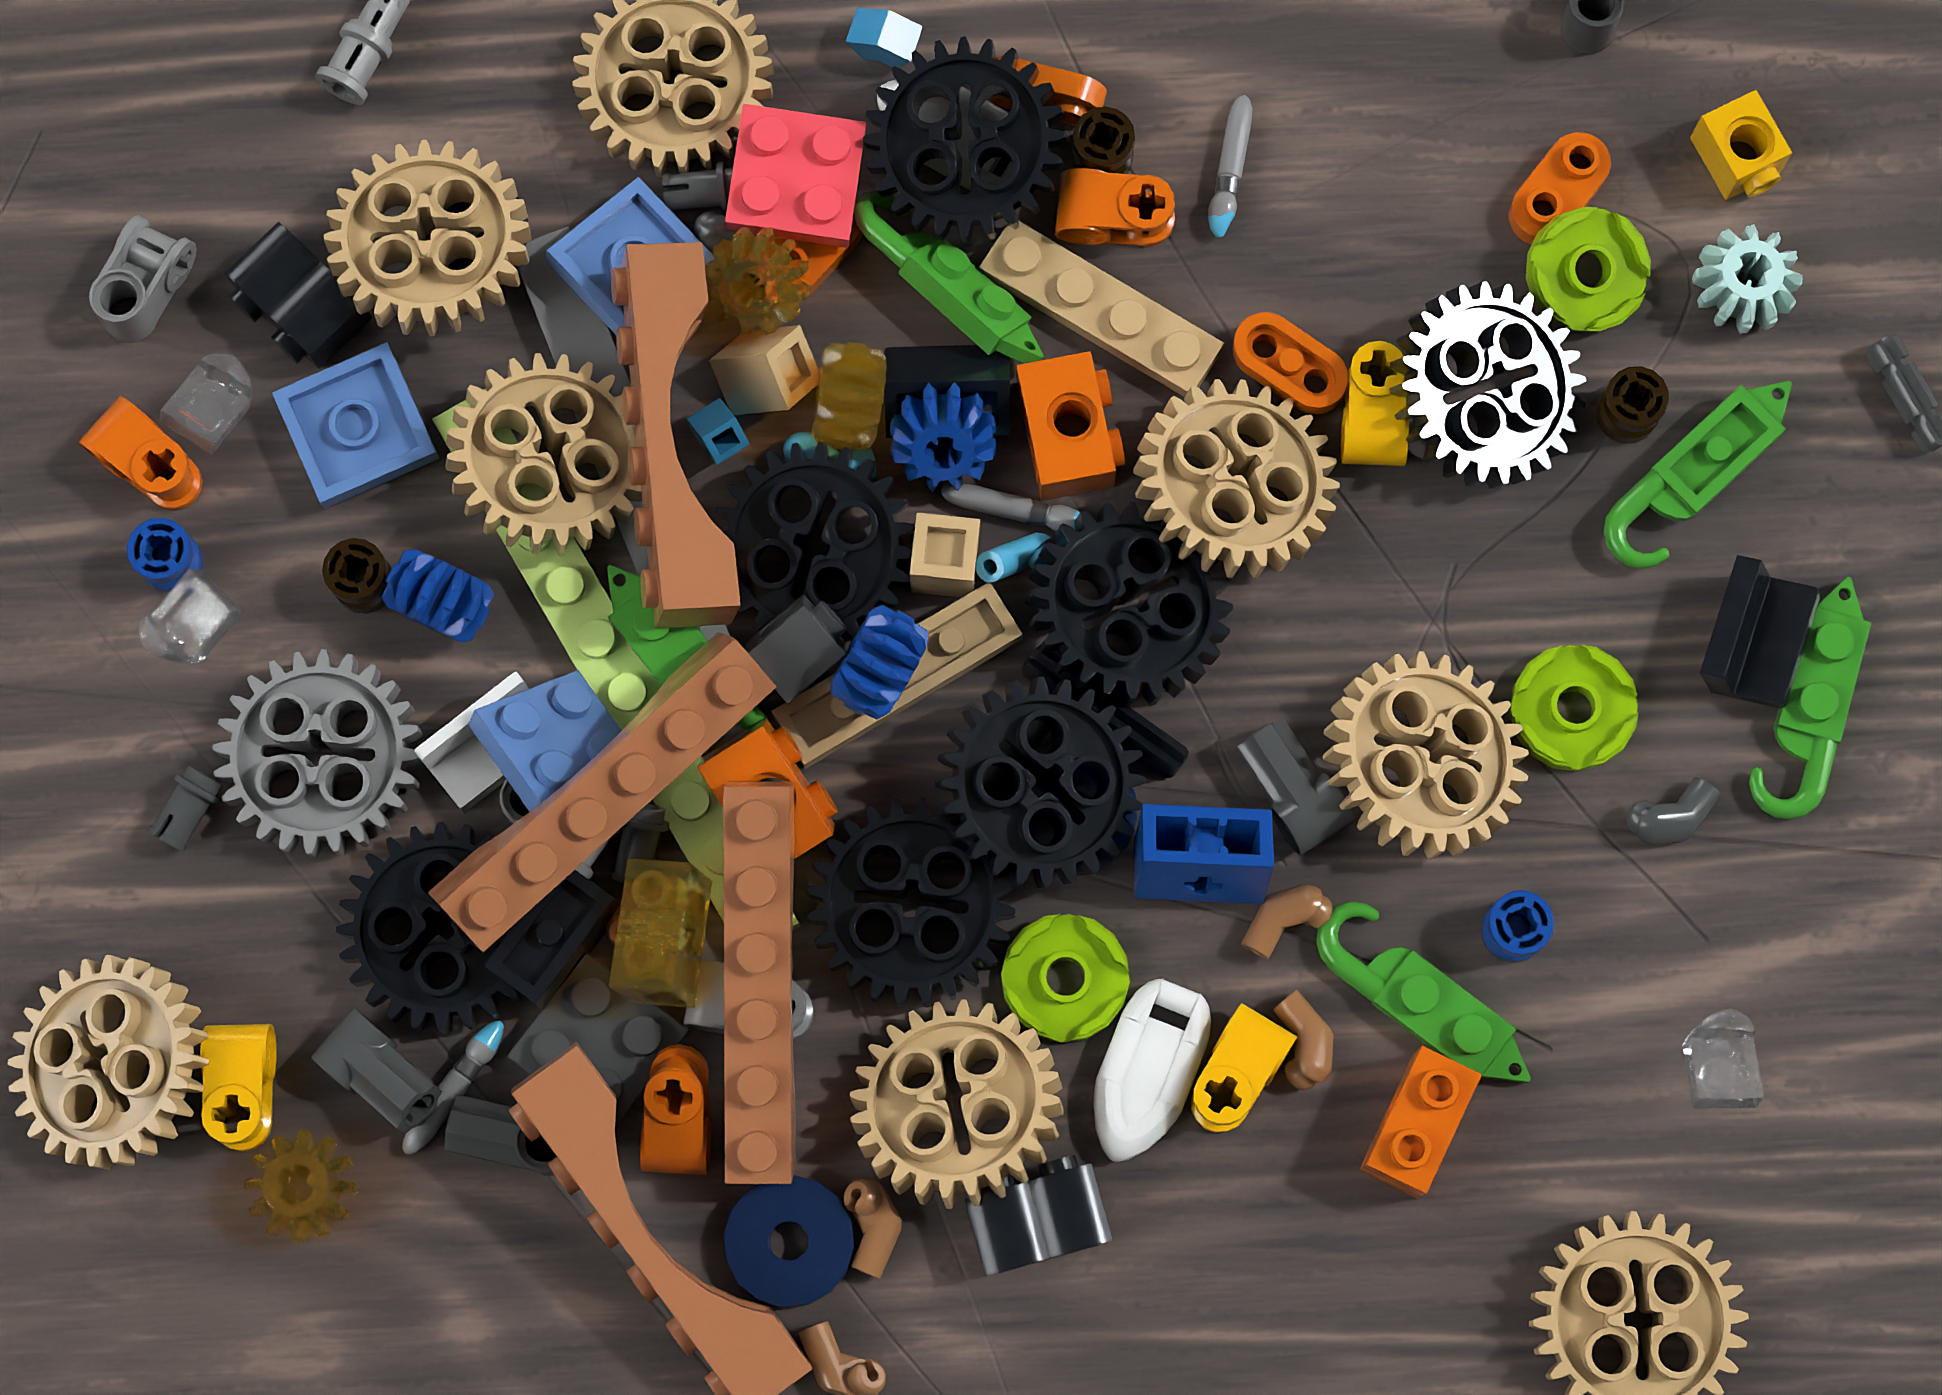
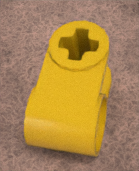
[1341,341,1409,466]
[1191,1003,1297,1133]
[200,1024,277,1152]

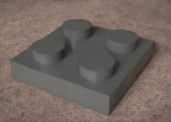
[507,953,691,1132]

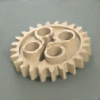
[572,0,774,177]
[324,140,532,336]
[445,353,643,556]
[1133,379,1340,578]
[1323,651,1529,860]
[8,955,209,1170]
[850,999,1064,1209]
[1529,1211,1749,1395]

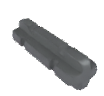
[1866,335,1942,453]

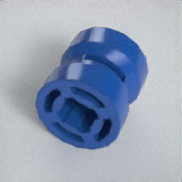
[127,517,204,594]
[1481,890,1554,963]

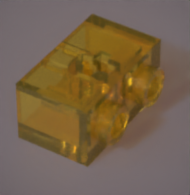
[609,858,712,1008]

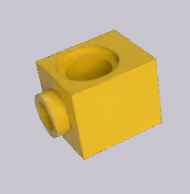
[1690,90,1792,201]

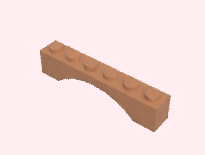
[611,242,741,628]
[428,632,777,952]
[723,782,796,1184]
[509,1042,813,1395]

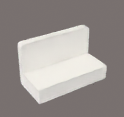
[414,672,529,813]

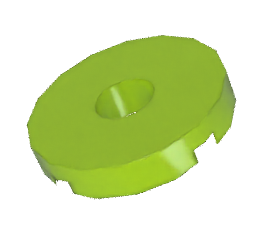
[1526,207,1651,332]
[1509,645,1638,772]
[1001,914,1130,1044]

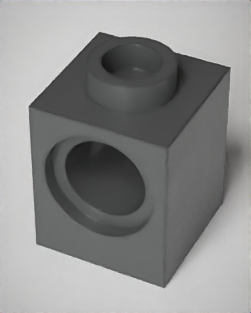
[745,594,847,704]

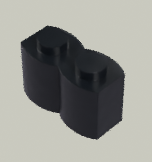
[224,222,373,369]
[964,1155,1113,1277]

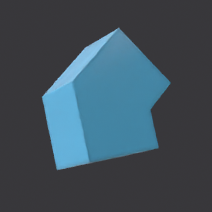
[846,7,923,68]
[687,398,750,465]

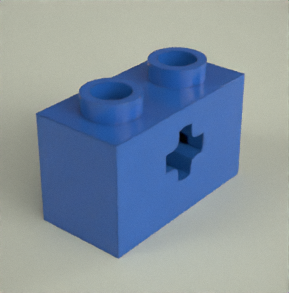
[1134,804,1274,904]

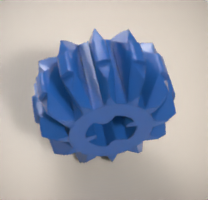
[890,382,996,492]
[382,549,494,642]
[830,605,928,720]

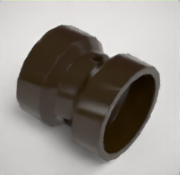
[1072,106,1135,174]
[1596,366,1669,444]
[322,538,392,614]

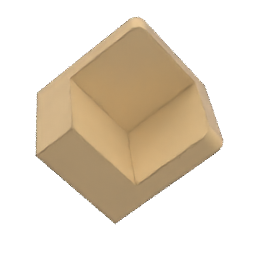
[709,325,823,415]
[910,513,980,598]

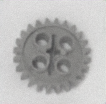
[213,649,423,859]

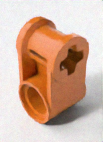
[1055,168,1175,247]
[78,395,203,511]
[640,1044,712,1175]

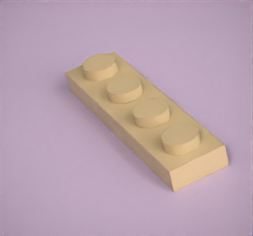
[979,221,1224,397]
[771,582,1023,769]

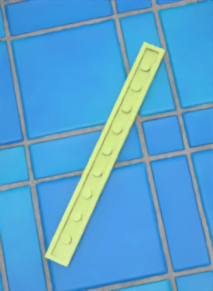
[432,389,800,931]

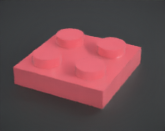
[725,104,867,248]

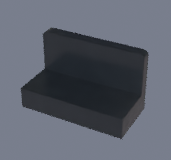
[884,345,1011,438]
[1700,555,1820,709]
[484,870,620,1010]

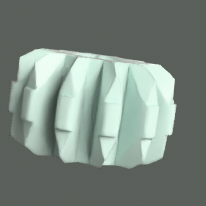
[1692,224,1803,335]

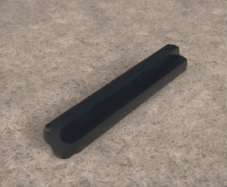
[1022,645,1189,778]

